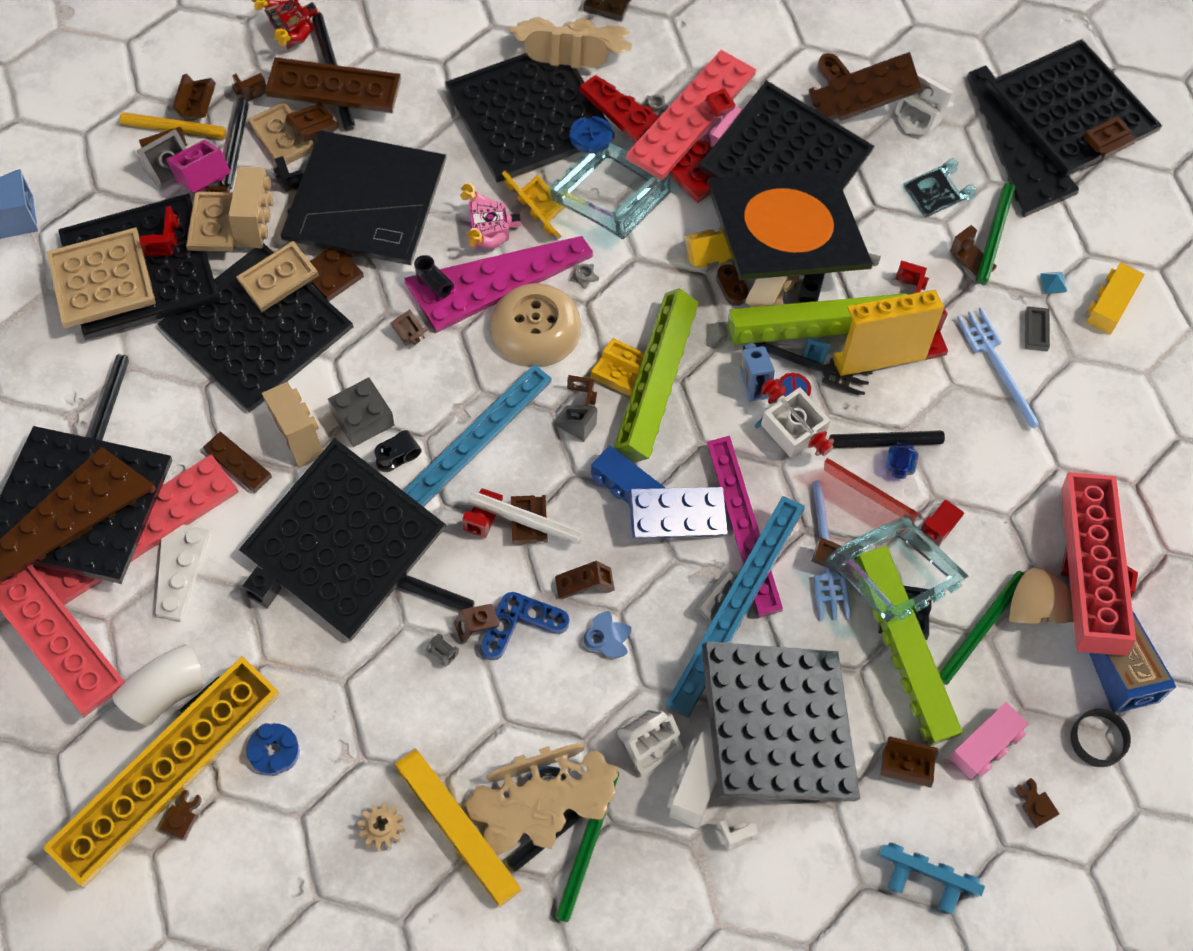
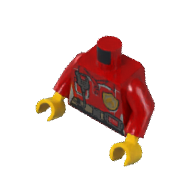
[252,0,319,50]

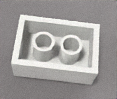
[667,733,717,829]

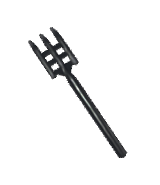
[745,342,873,395]

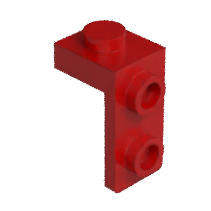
[918,500,964,549]

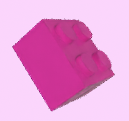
[166,139,231,193]

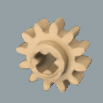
[358,802,405,851]

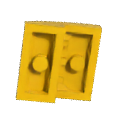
[590,338,645,397]

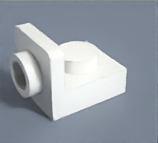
[715,819,759,851]

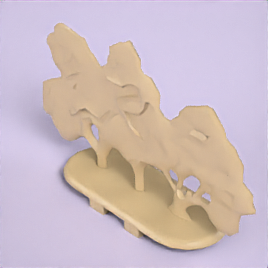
[508,17,632,68]
[465,743,618,855]

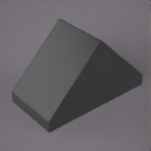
[554,405,597,442]

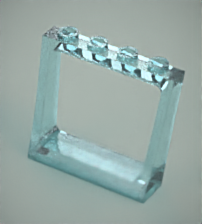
[550,143,671,239]
[826,515,969,623]

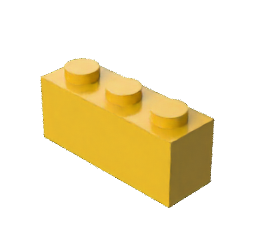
[1087,262,1145,335]

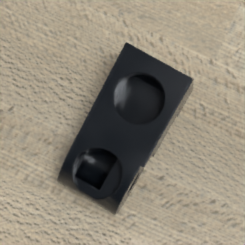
[796,273,825,303]

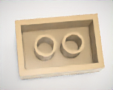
[228,167,274,248]

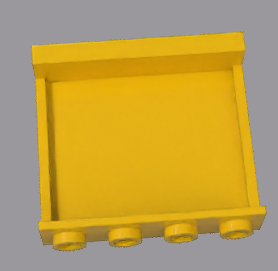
[833,289,944,376]

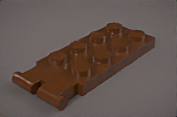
[808,52,923,121]

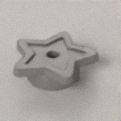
[644,94,669,115]
[570,264,599,289]

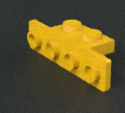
[502,170,566,239]

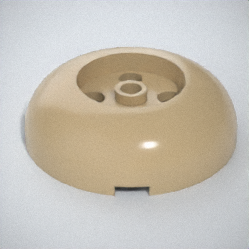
[490,283,581,367]

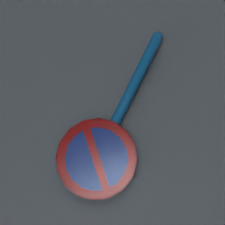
[755,372,811,428]

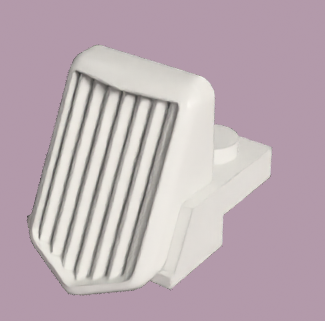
[895,72,954,135]
[617,710,684,776]

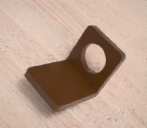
[567,375,597,406]
[454,604,500,644]

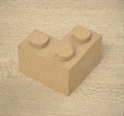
[745,275,799,307]

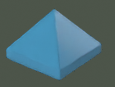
[1040,272,1067,294]
[802,337,831,365]

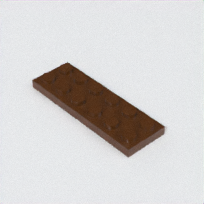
[265,57,401,113]

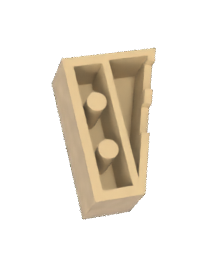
[262,381,323,468]

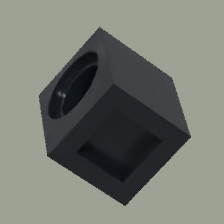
[242,566,282,609]

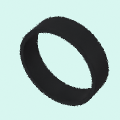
[1070,709,1131,767]

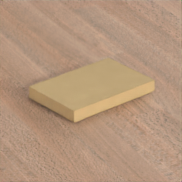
[247,101,315,165]
[186,192,234,252]
[236,241,319,312]

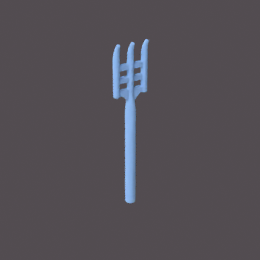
[957,308,1039,428]
[812,480,851,621]

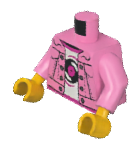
[460,183,521,250]

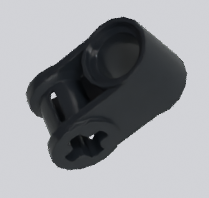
[374,430,422,472]

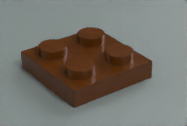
[310,249,364,301]

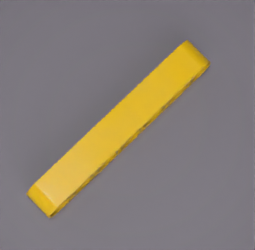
[394,748,522,907]

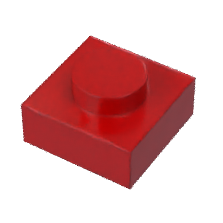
[705,88,736,117]

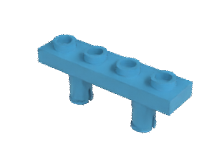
[877,842,985,915]

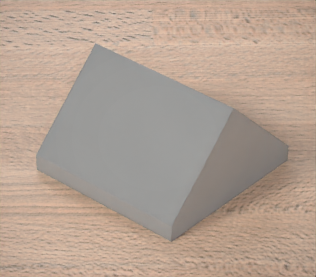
[136,129,187,190]

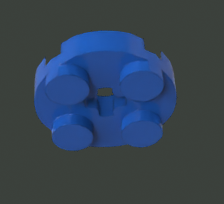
[247,723,300,776]

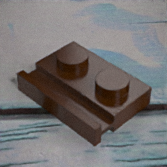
[285,103,340,142]
[1083,116,1138,159]
[511,495,548,544]

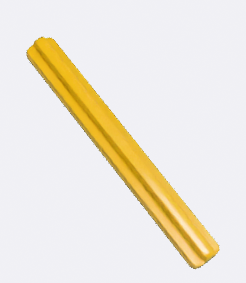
[119,112,226,139]

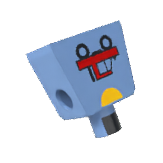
[740,343,775,402]

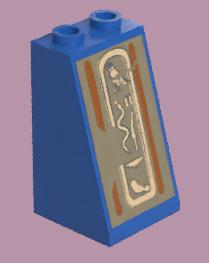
[1089,612,1176,714]

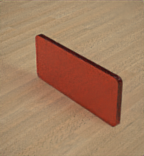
[824,458,918,525]

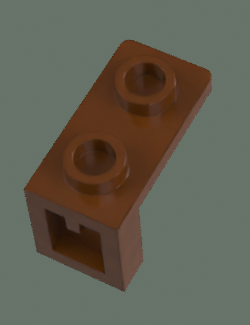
[950,225,997,276]
[555,560,615,599]

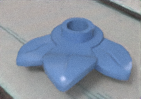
[584,611,631,658]

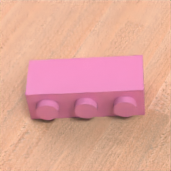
[949,702,1029,780]

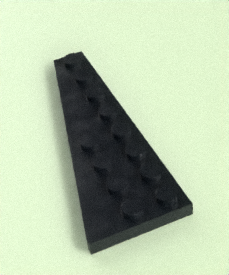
[967,65,1080,217]

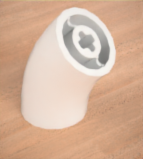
[112,645,203,725]

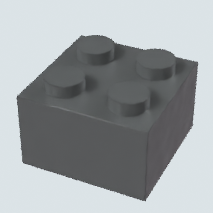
[328,377,395,447]

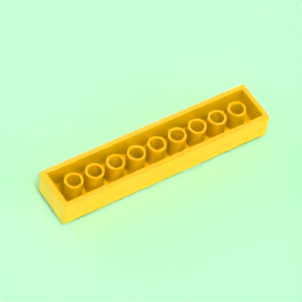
[43,656,280,888]

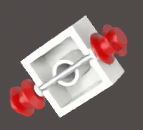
[761,379,834,458]

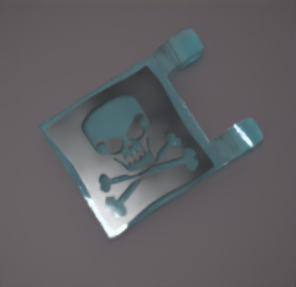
[903,158,977,218]

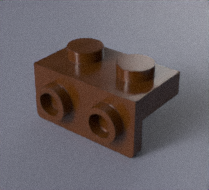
[172,74,216,121]
[880,736,939,788]

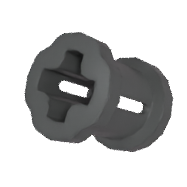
[426,634,459,667]

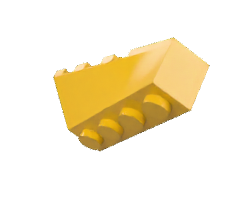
[685,227,732,268]

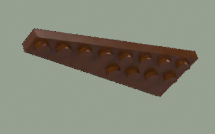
[0,447,156,582]

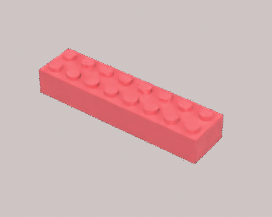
[1061,472,1136,656]

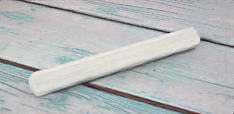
[468,491,583,544]

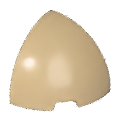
[1009,567,1074,624]

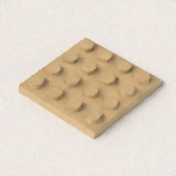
[46,228,156,329]

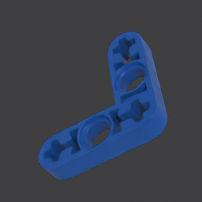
[482,592,569,661]

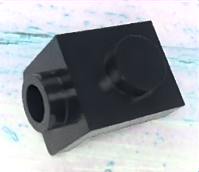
[273,156,303,192]

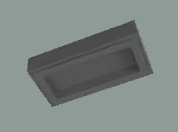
[1025,306,1050,351]

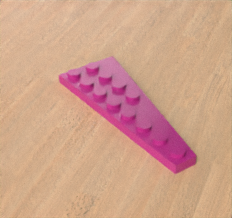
[404,236,593,333]

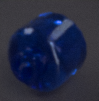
[885,443,919,479]

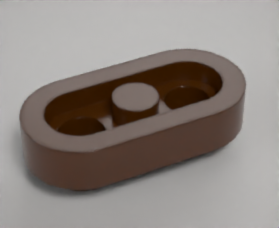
[818,53,850,81]
[716,264,749,306]

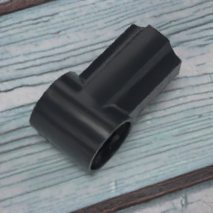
[414,255,454,298]

